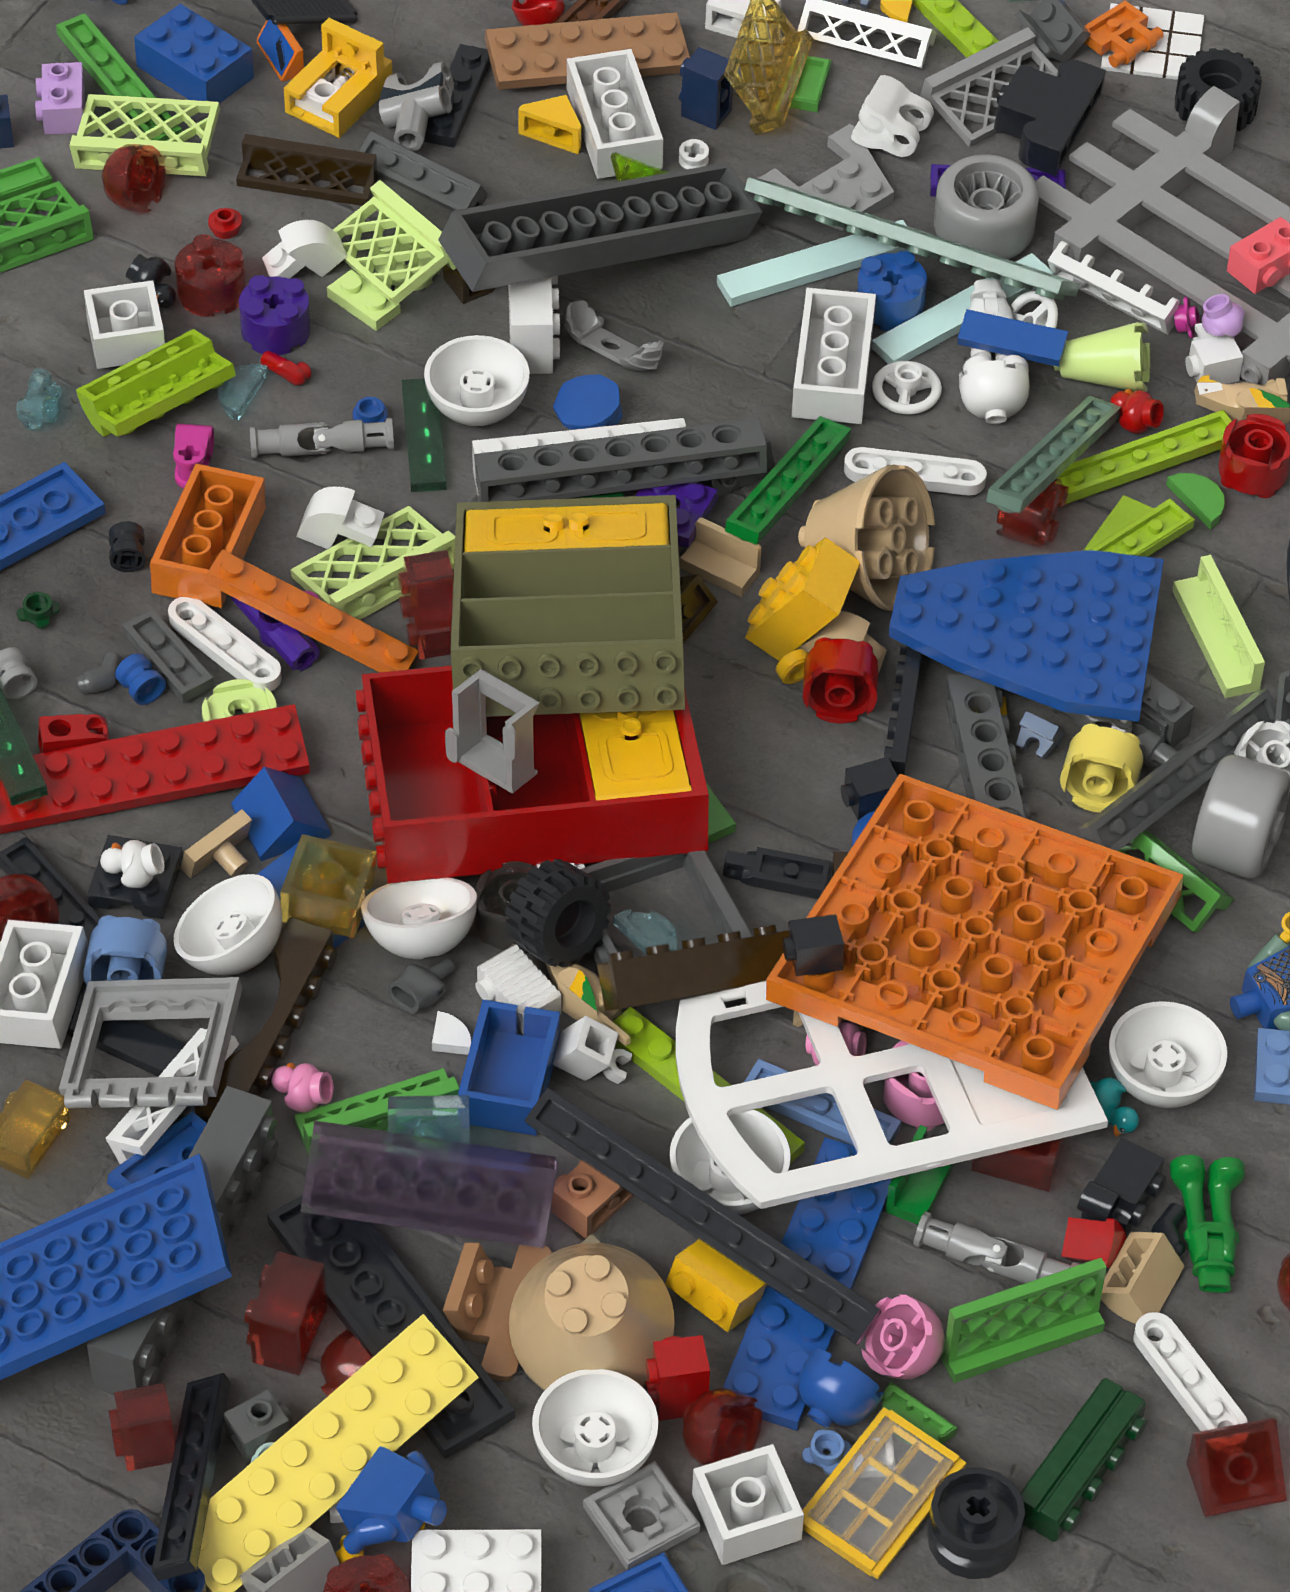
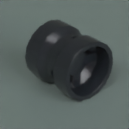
[108,521,146,572]

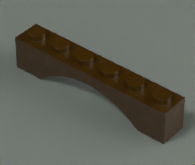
[195,917,337,1123]

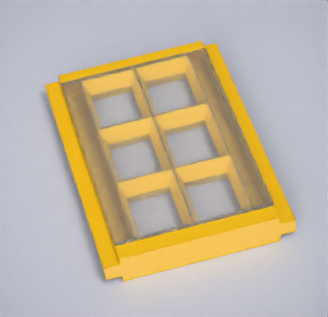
[802,1407,966,1580]

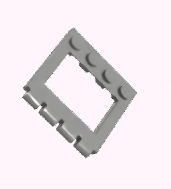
[59,977,243,1109]

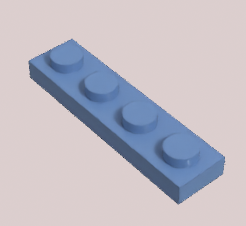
[744,1059,901,1146]

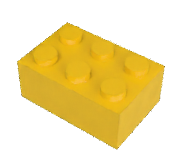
[745,537,860,661]

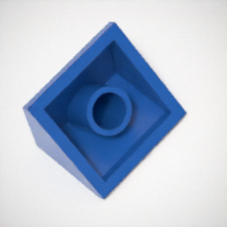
[231,766,331,861]

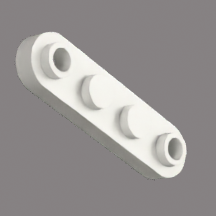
[844,447,987,496]
[168,597,282,691]
[1134,1312,1248,1450]

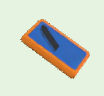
[257,20,304,81]

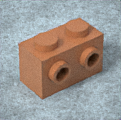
[551,1160,634,1239]

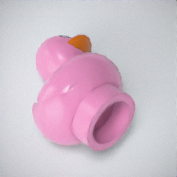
[271,1063,334,1113]

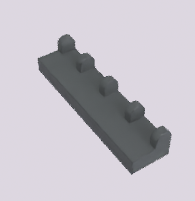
[358,131,487,211]

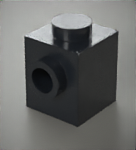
[840,757,898,820]
[783,914,844,976]

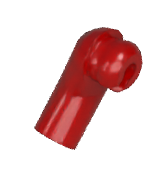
[260,351,312,385]

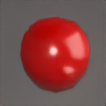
[512,0,565,26]

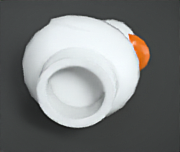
[100,840,165,888]

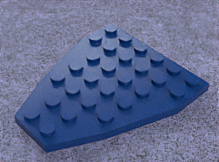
[889,550,1164,722]

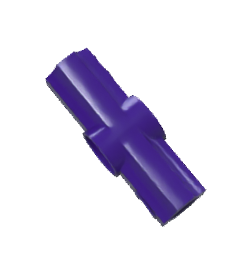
[231,596,320,672]

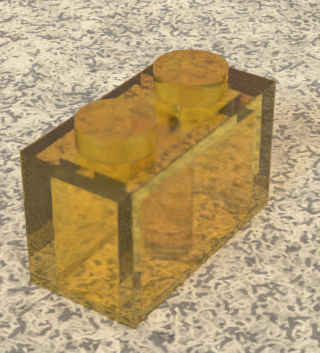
[0,1079,70,1179]

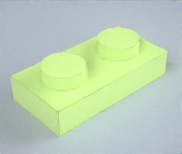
[327,270,401,331]

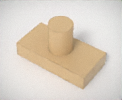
[181,809,252,879]

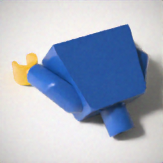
[335,1446,447,1570]

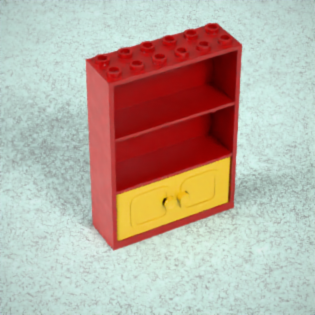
[356,665,709,884]

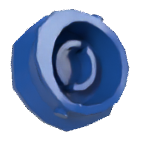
[553,374,623,430]

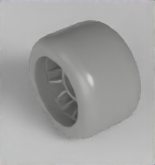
[934,154,1039,260]
[1192,755,1290,878]

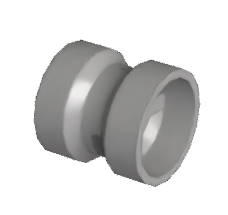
[0,647,37,700]

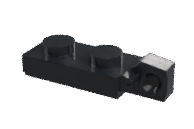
[723,847,832,899]

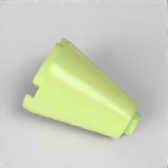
[1054,322,1150,392]

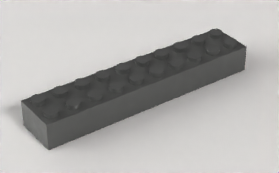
[438,162,763,292]

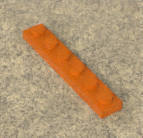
[204,549,419,672]

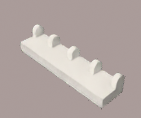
[1047,241,1180,335]

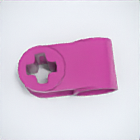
[173,424,214,489]

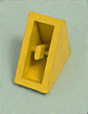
[518,95,581,154]

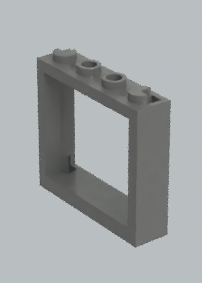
[580,851,752,1009]

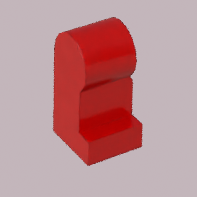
[38,714,110,753]

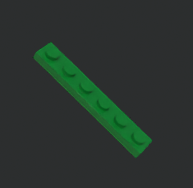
[725,416,851,545]

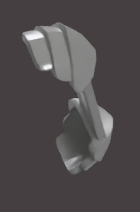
[564,300,664,371]

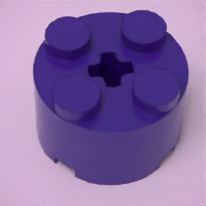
[239,275,311,355]

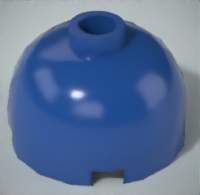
[798,1348,884,1428]

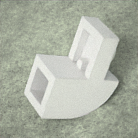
[262,220,347,279]
[296,487,384,549]

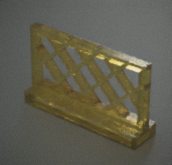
[724,0,814,135]

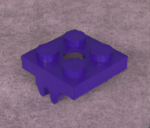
[636,482,718,548]

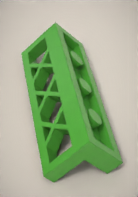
[1118,829,1234,933]
[294,1068,459,1159]

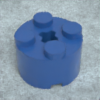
[857,251,927,332]

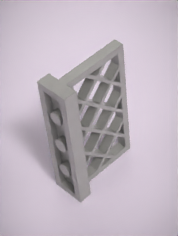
[920,27,1058,147]

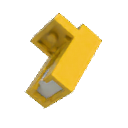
[284,18,393,138]

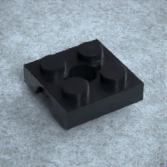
[87,835,183,919]

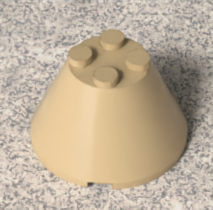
[798,464,935,611]
[509,1243,675,1391]

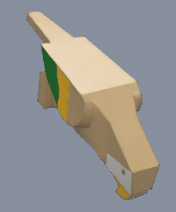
[1194,375,1290,424]
[546,962,631,1046]

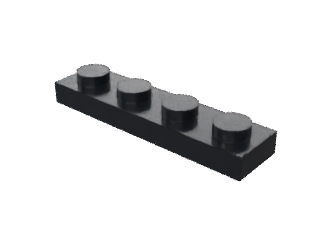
[424,44,491,148]

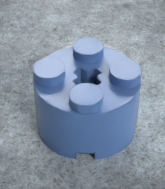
[83,915,168,986]

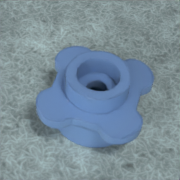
[802,1429,852,1475]

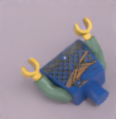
[1230,912,1290,1031]

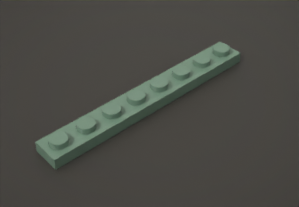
[986,396,1121,513]

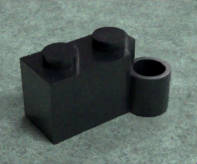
[1077,1137,1166,1235]

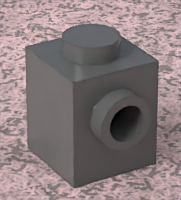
[224,1390,293,1465]

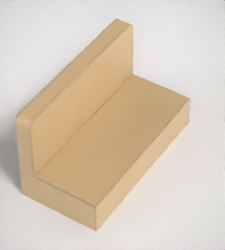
[679,517,761,597]

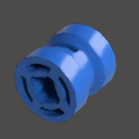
[115,653,166,705]

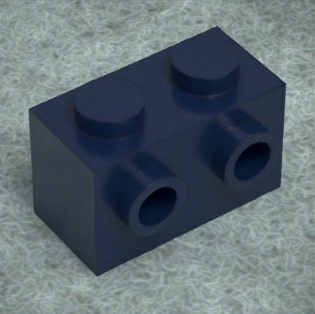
[679,47,734,130]

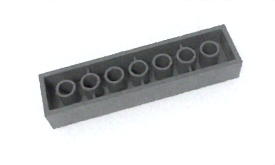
[87,1086,279,1404]

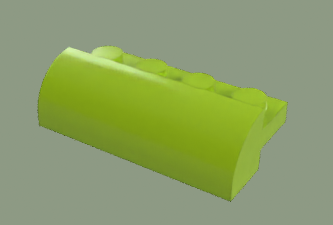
[76,329,236,437]

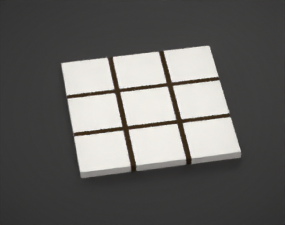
[1101,3,1204,80]

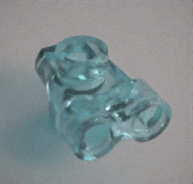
[16,368,63,431]

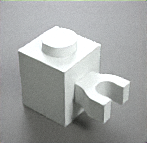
[1185,323,1243,384]
[553,1016,632,1084]

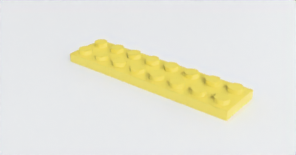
[198,1314,479,1592]

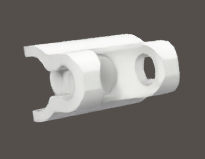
[851,75,934,157]

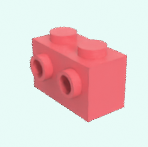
[1227,217,1290,294]

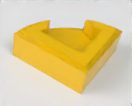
[880,0,913,23]

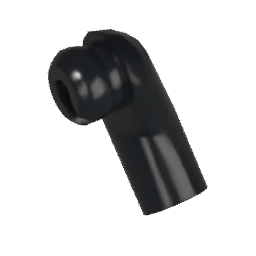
[1151,1203,1186,1257]

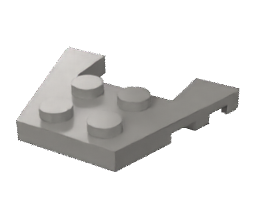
[757,124,894,232]

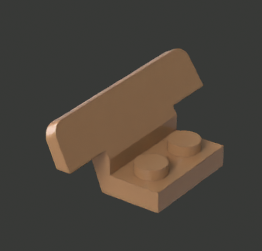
[442,1237,552,1382]

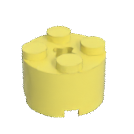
[1060,723,1143,813]

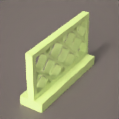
[69,94,220,176]
[333,180,456,306]
[290,506,455,620]

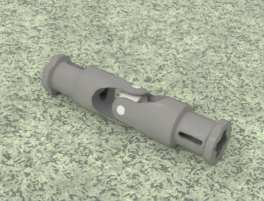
[250,418,394,459]
[913,1211,1080,1297]

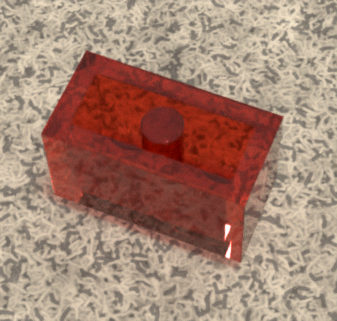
[108,1383,175,1472]

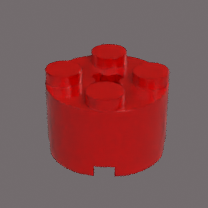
[1218,414,1290,499]
[802,637,878,724]

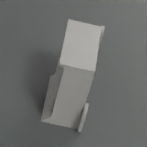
[445,669,540,794]

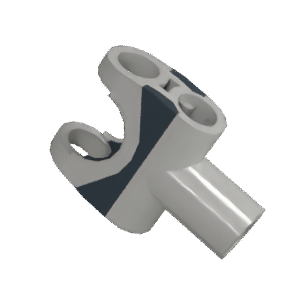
[379,61,454,151]

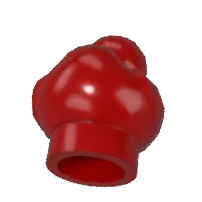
[1110,389,1164,434]

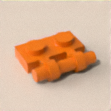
[1084,0,1164,68]

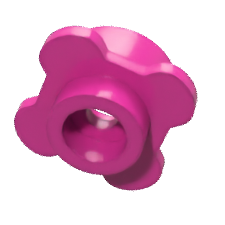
[1174,297,1200,338]

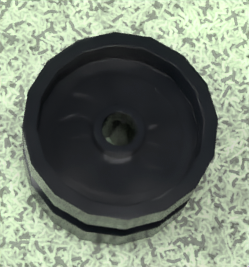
[927,1467,1025,1579]

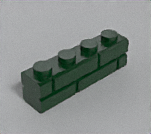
[1020,1378,1147,1542]

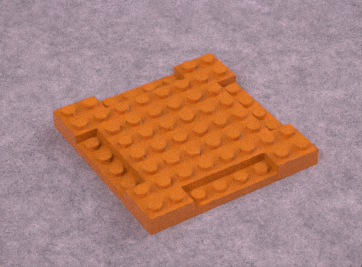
[766,774,1184,1110]

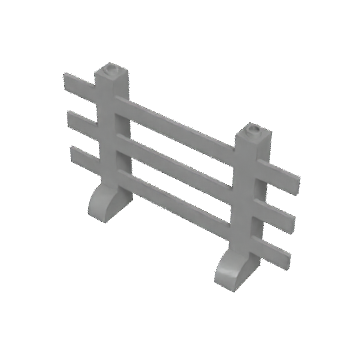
[1035,86,1290,385]

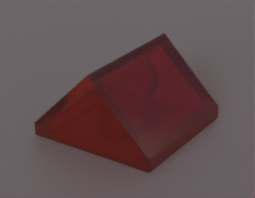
[1186,1418,1287,1517]

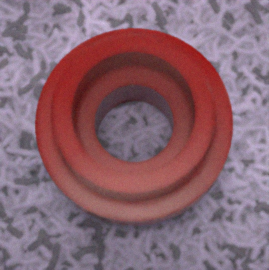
[208,208,242,239]

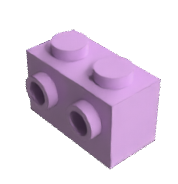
[35,62,85,134]

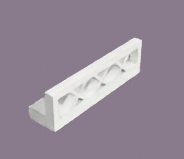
[797,0,937,69]
[105,1028,239,1164]

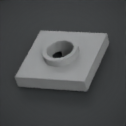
[583,1461,700,1570]

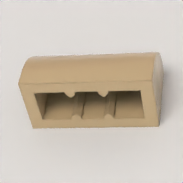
[1101,1232,1185,1324]

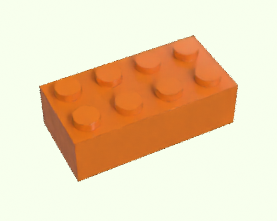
[150,464,266,608]

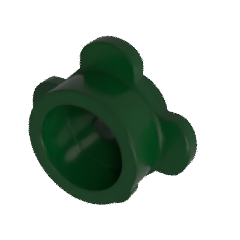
[16,592,60,629]

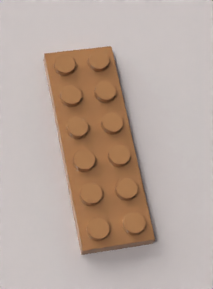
[484,12,690,90]

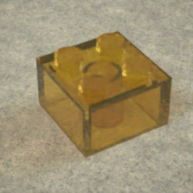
[280,834,377,938]

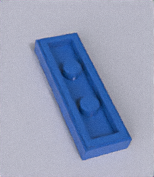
[957,309,1068,367]

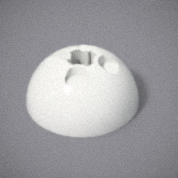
[424,335,530,426]
[174,874,282,976]
[361,877,477,960]
[1109,1001,1227,1108]
[670,1110,790,1215]
[532,1369,658,1487]

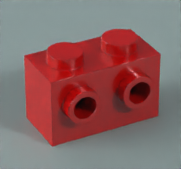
[645,1335,710,1421]

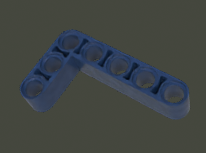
[20,1509,207,1592]

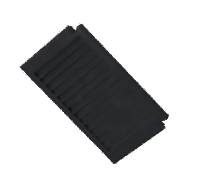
[251,0,358,25]

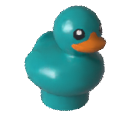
[1089,1077,1139,1137]

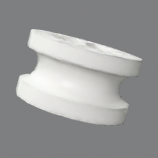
[679,139,709,169]

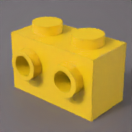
[665,1239,766,1333]

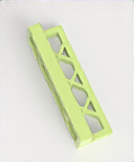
[1172,555,1265,698]

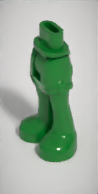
[1169,1155,1245,1293]

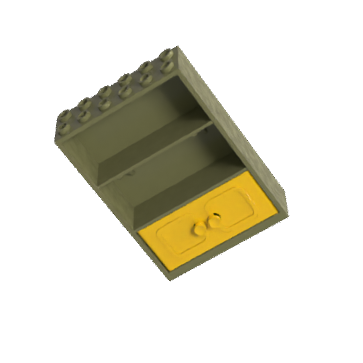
[451,495,685,717]

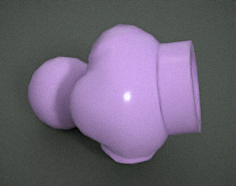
[1202,294,1245,339]

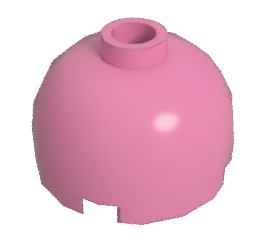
[861,1295,945,1380]

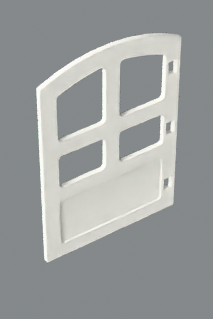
[676,981,1108,1209]

